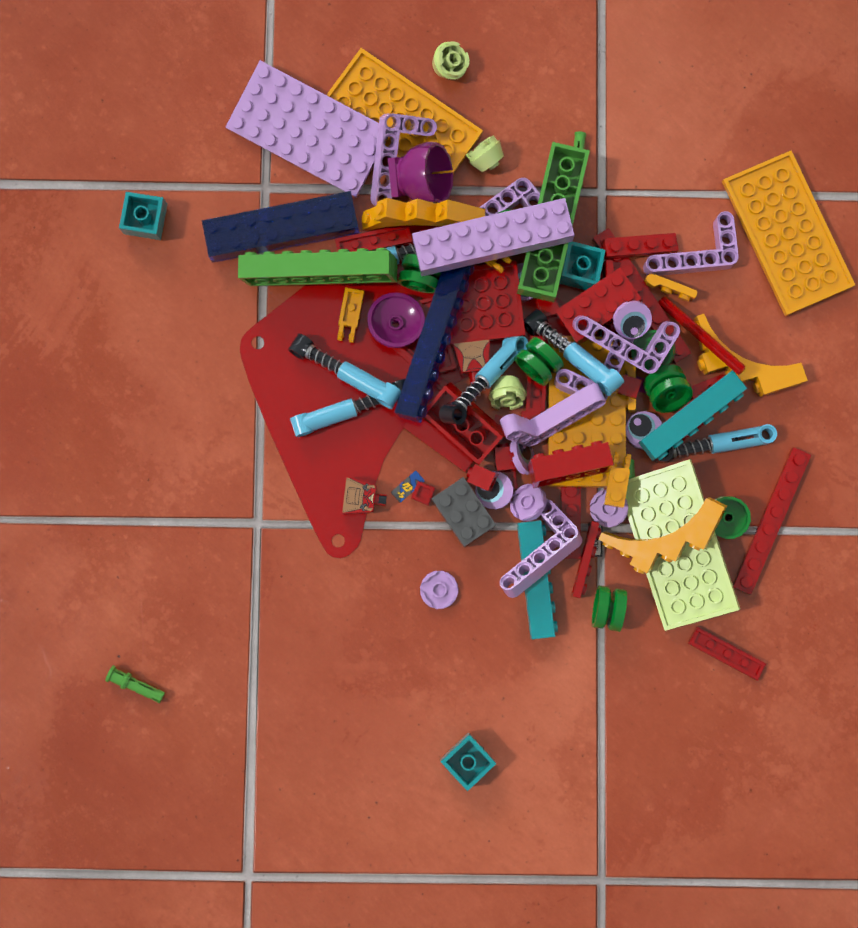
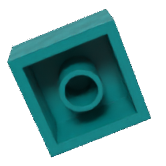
[119,192,168,240]
[559,241,605,290]
[440,732,496,791]

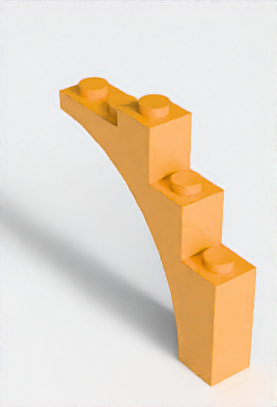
[361,198,485,231]
[693,314,808,397]
[598,497,727,574]

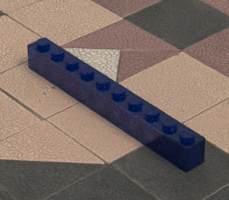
[395,264,475,423]

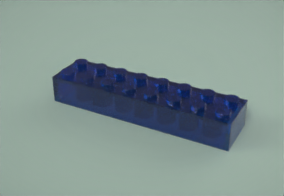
[202,191,359,263]

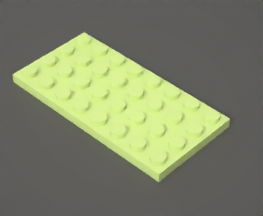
[626,459,740,631]

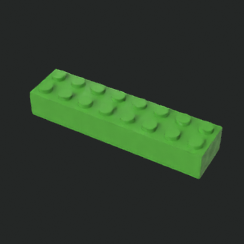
[517,142,590,302]
[238,248,397,286]

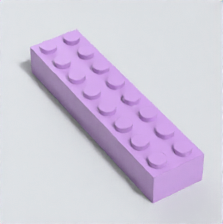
[412,198,574,277]

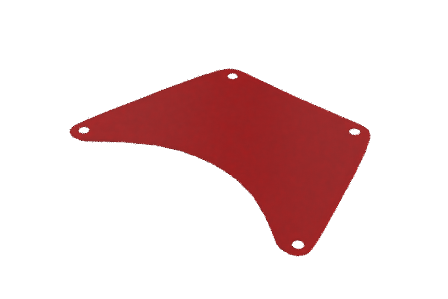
[240,225,600,558]

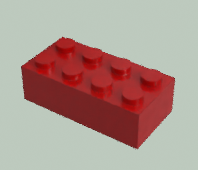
[555,268,642,345]
[421,382,505,465]
[528,441,614,489]

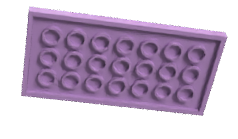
[226,60,388,198]

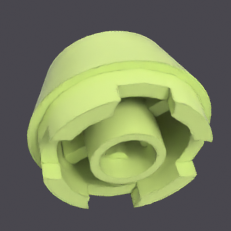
[432,41,469,79]
[466,135,504,172]
[488,375,527,410]

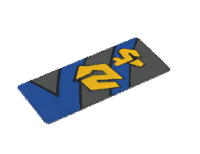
[391,471,425,502]

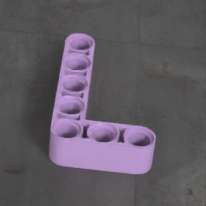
[370,113,437,207]
[479,178,540,216]
[643,211,739,276]
[572,315,680,374]
[554,333,634,400]
[500,383,606,447]
[500,499,582,598]

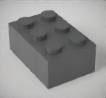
[431,477,496,547]

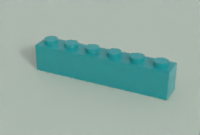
[638,370,747,461]
[517,520,558,639]

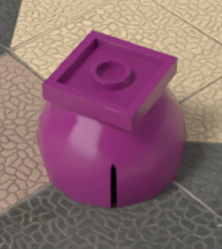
[388,142,453,203]

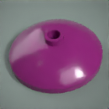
[367,293,425,348]

